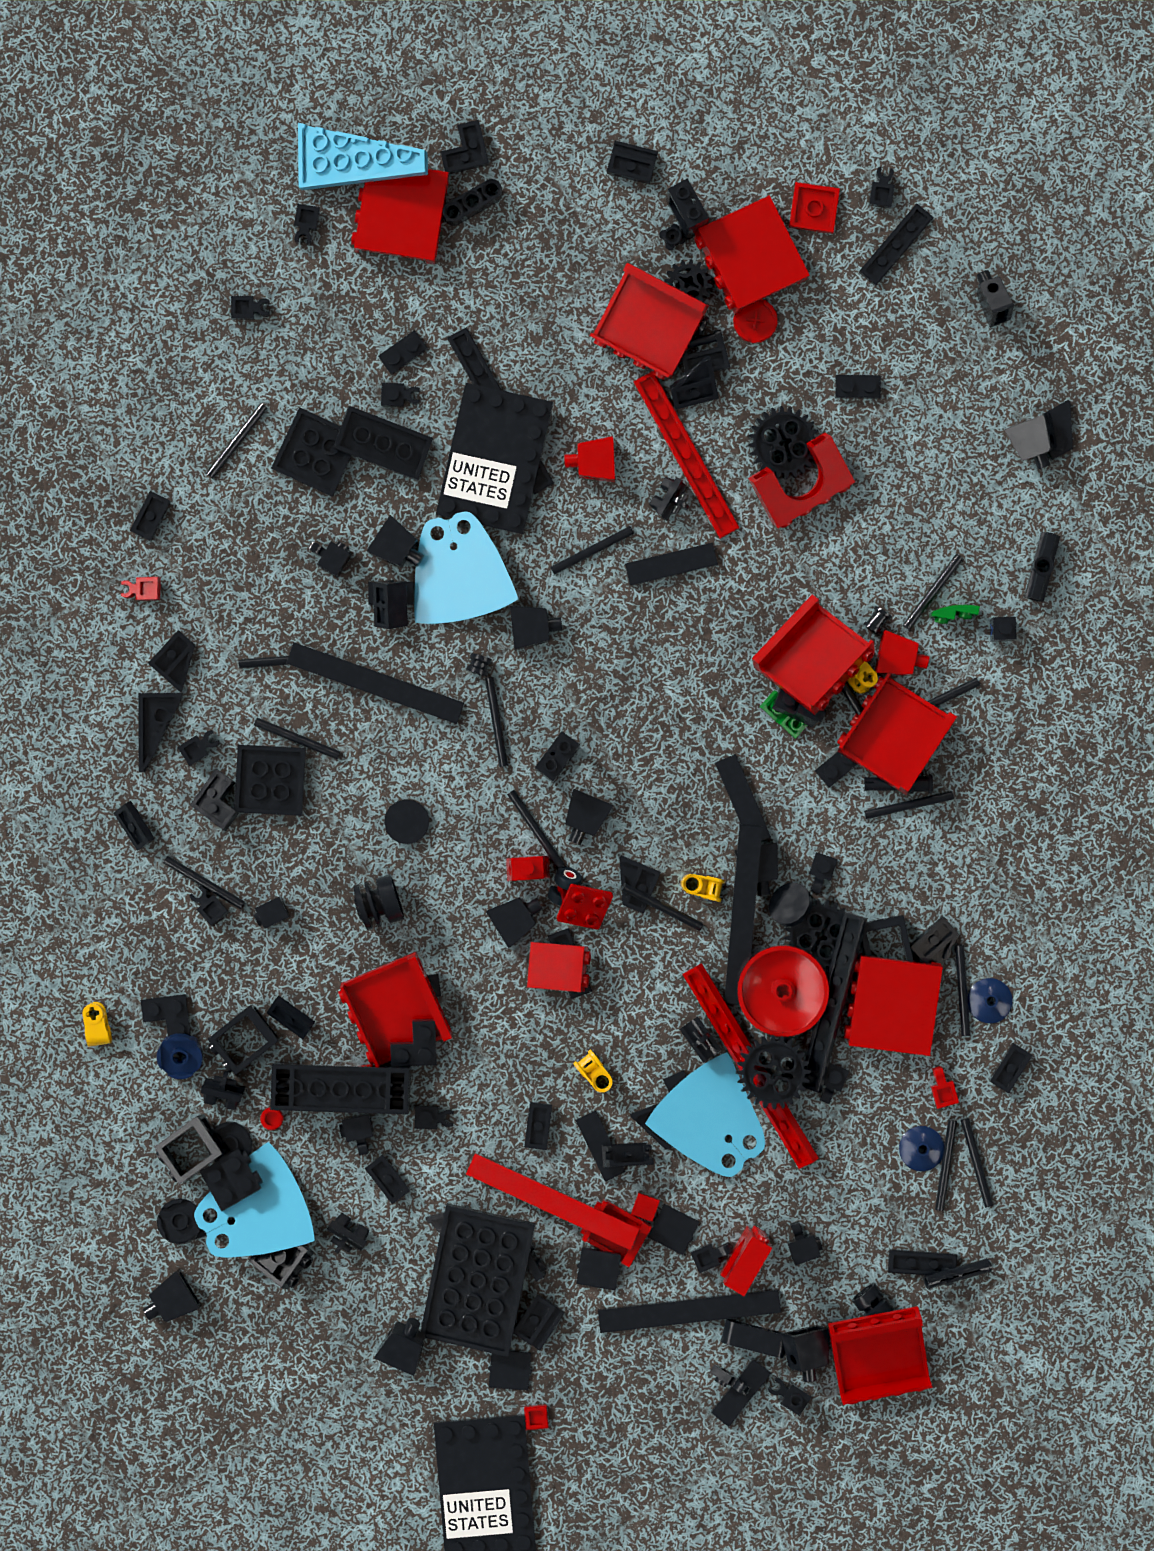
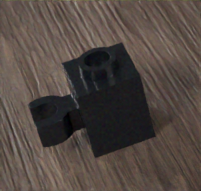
[309,541,352,578]
[339,1113,375,1156]
[786,1221,823,1266]
[768,1376,812,1416]

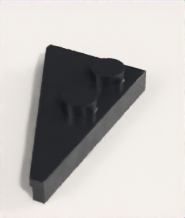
[138,693,183,772]

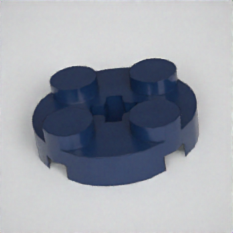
[157,1033,203,1079]

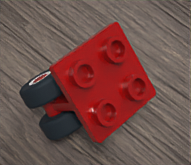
[548,867,613,930]

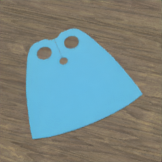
[414,512,518,624]
[645,1052,765,1177]
[194,1142,315,1258]

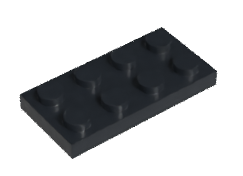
[333,406,433,481]

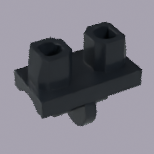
[649,477,690,521]
[679,1016,722,1063]
[201,1071,246,1110]
[327,1213,369,1254]

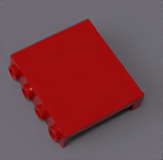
[351,169,449,265]
[694,195,810,314]
[590,263,709,380]
[752,595,875,715]
[837,673,957,795]
[338,952,453,1067]
[844,953,943,1056]
[828,1306,932,1405]

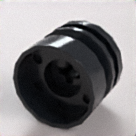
[353,874,405,931]

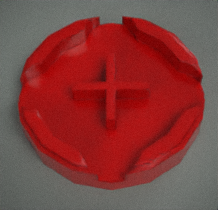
[733,299,778,344]

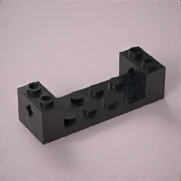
[270,1062,411,1115]

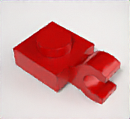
[930,1066,959,1109]

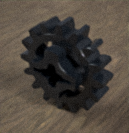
[664,259,713,303]

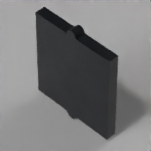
[647,1204,700,1255]
[576,1247,621,1291]
[488,1351,532,1391]

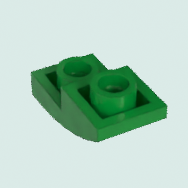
[930,605,980,624]
[759,690,808,739]

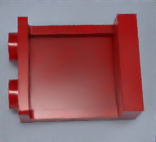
[527,942,591,992]
[580,1199,652,1267]

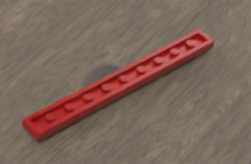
[682,963,819,1169]

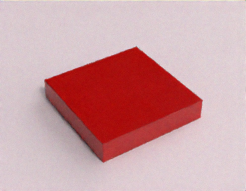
[789,182,840,234]

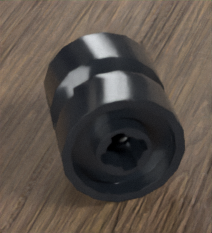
[852,1283,895,1316]

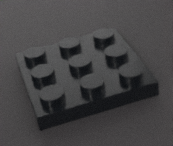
[271,407,352,497]
[234,745,306,816]

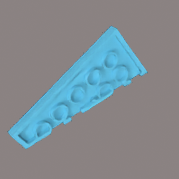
[298,123,428,190]

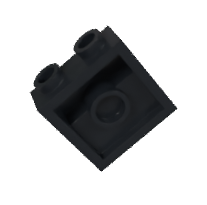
[772,688,832,727]
[200,1149,263,1212]
[248,1244,314,1289]

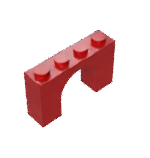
[748,432,855,528]
[720,1225,772,1296]

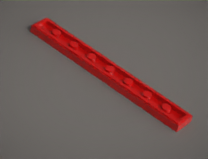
[633,371,739,539]
[466,1153,640,1250]

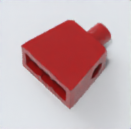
[564,436,615,482]
[875,630,930,676]
[506,856,550,881]

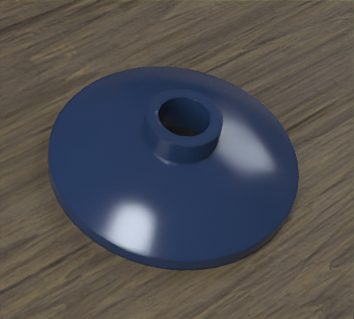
[968,978,1012,1023]
[899,1126,944,1171]

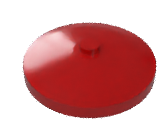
[738,945,829,1037]

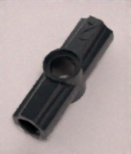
[1024,532,1061,602]

